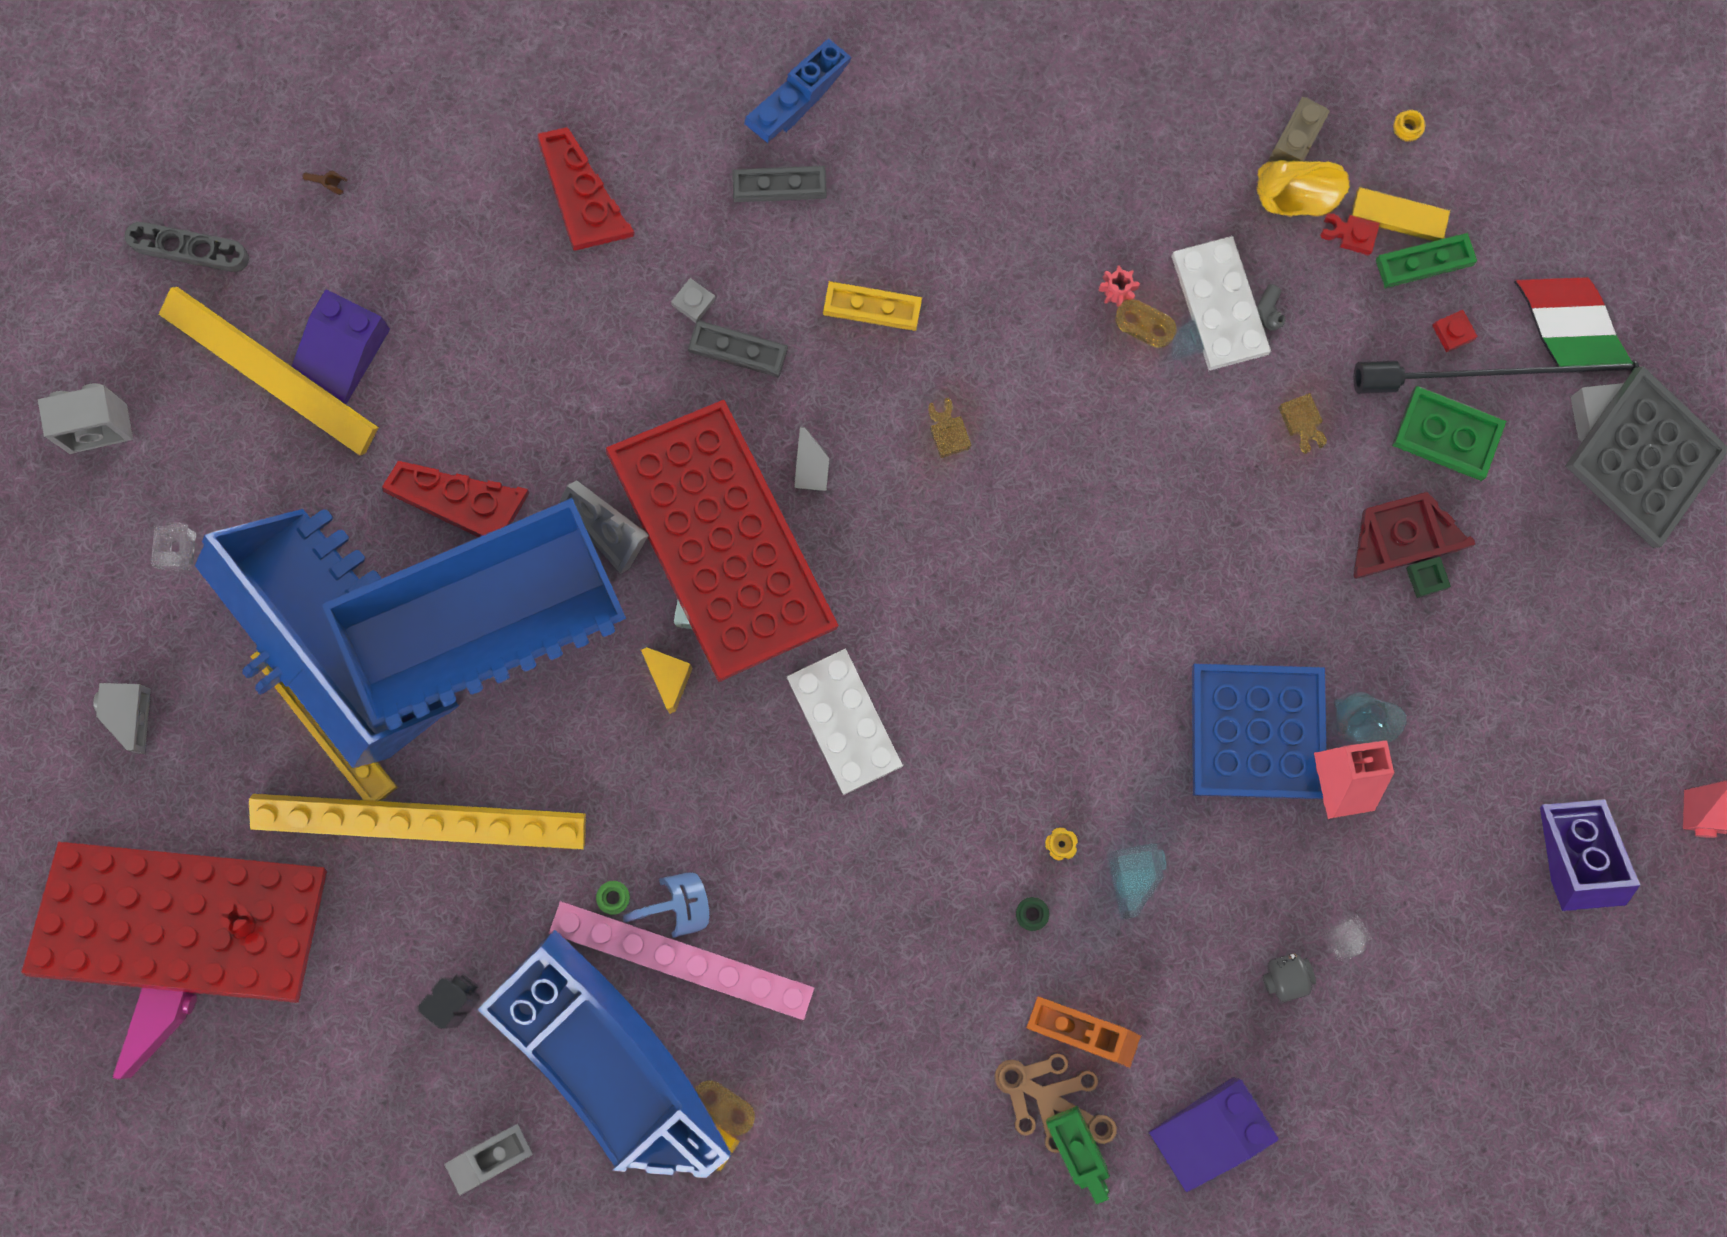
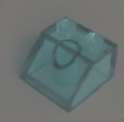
[1107,843,1167,920]

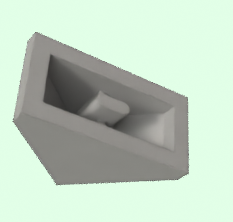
[1570,383,1624,442]

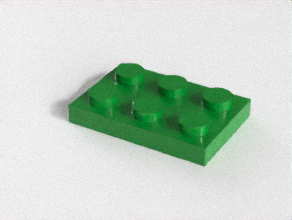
[1392,386,1506,481]

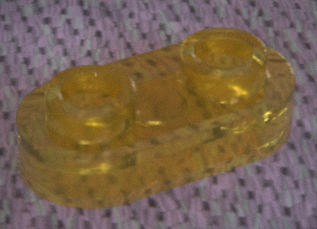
[1115,299,1177,348]
[695,1080,755,1135]

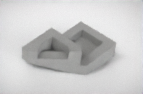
[794,426,829,491]

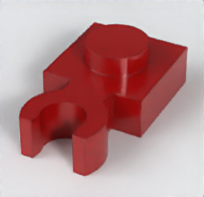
[1320,214,1380,256]

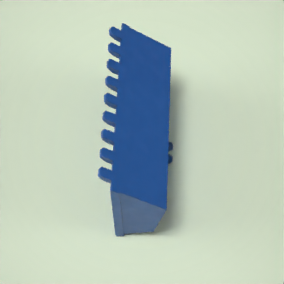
[322,498,626,730]
[195,509,459,768]

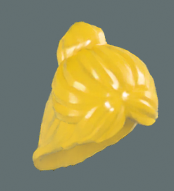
[1257,160,1350,217]

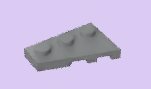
[559,480,649,574]

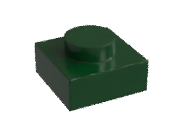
[1406,557,1451,598]

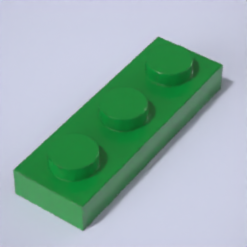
[1376,233,1478,288]

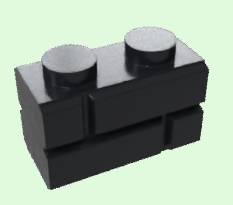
[417,974,480,1029]

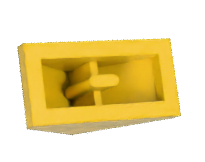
[641,647,693,714]

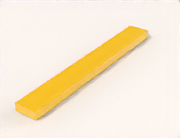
[158,287,379,456]

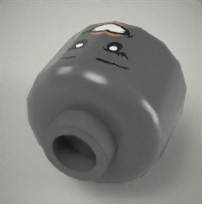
[1263,953,1316,1002]

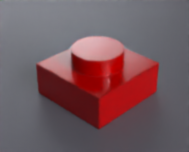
[1432,310,1478,353]

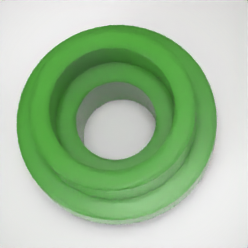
[596,881,630,915]

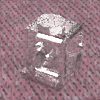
[151,522,196,572]
[1320,915,1373,962]

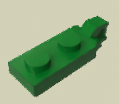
[1046,1106,1110,1205]

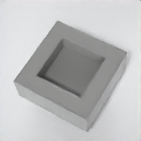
[671,278,716,323]

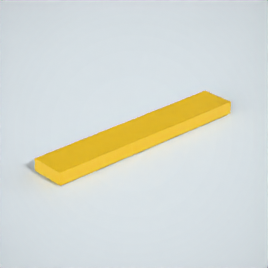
[250,651,398,801]

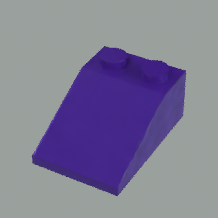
[291,289,390,404]
[1540,799,1640,911]
[1148,1077,1279,1193]

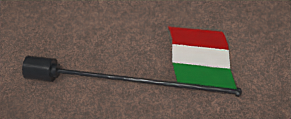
[1353,277,1639,394]

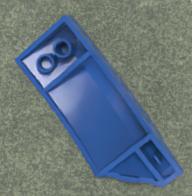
[477,930,732,1178]

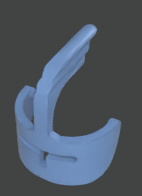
[622,872,709,938]

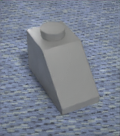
[94,683,151,754]
[444,1124,533,1196]

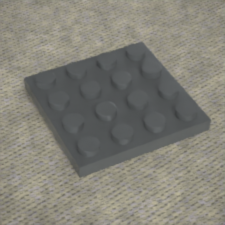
[1565,366,1727,548]

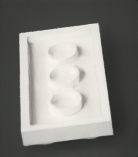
[1171,236,1271,371]
[787,648,903,795]

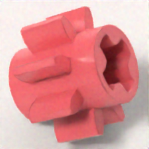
[1098,266,1140,308]

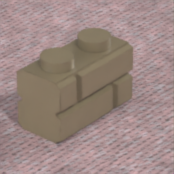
[1268,97,1330,162]

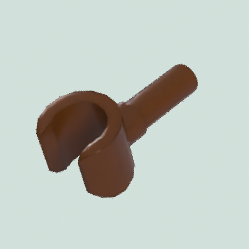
[303,171,348,195]

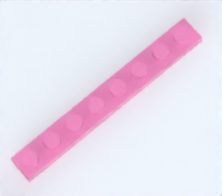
[549,901,814,1020]

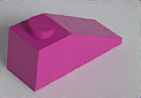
[113,988,197,1079]

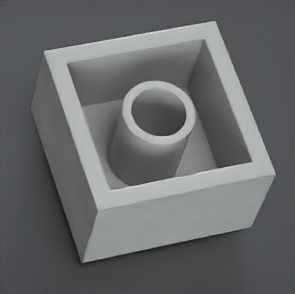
[38,383,133,454]

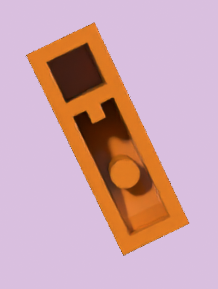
[1026,996,1141,1068]

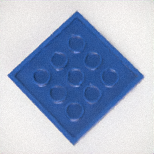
[1192,664,1326,799]

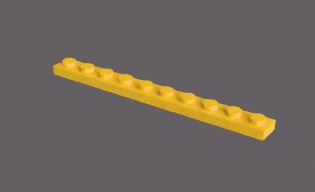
[249,794,586,849]

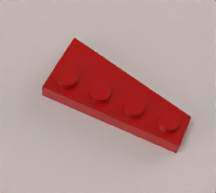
[537,127,634,251]
[382,461,529,538]

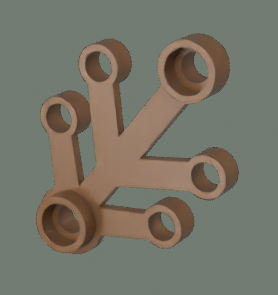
[995,1053,1117,1153]

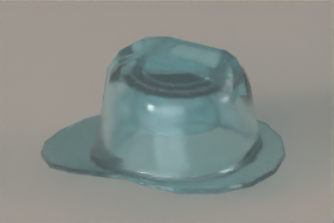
[1334,692,1407,744]

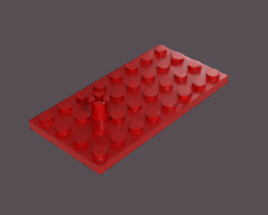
[606,400,839,682]
[21,842,327,1003]

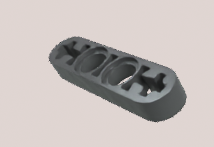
[124,222,249,272]

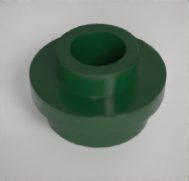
[1016,897,1049,931]

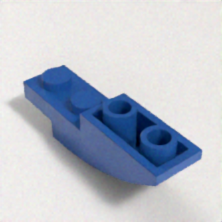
[744,38,851,143]

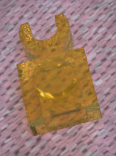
[1278,393,1327,454]
[928,398,971,458]

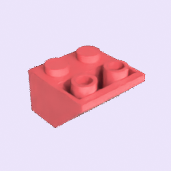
[1314,740,1394,819]

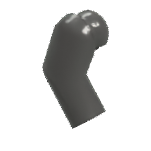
[1257,284,1286,331]

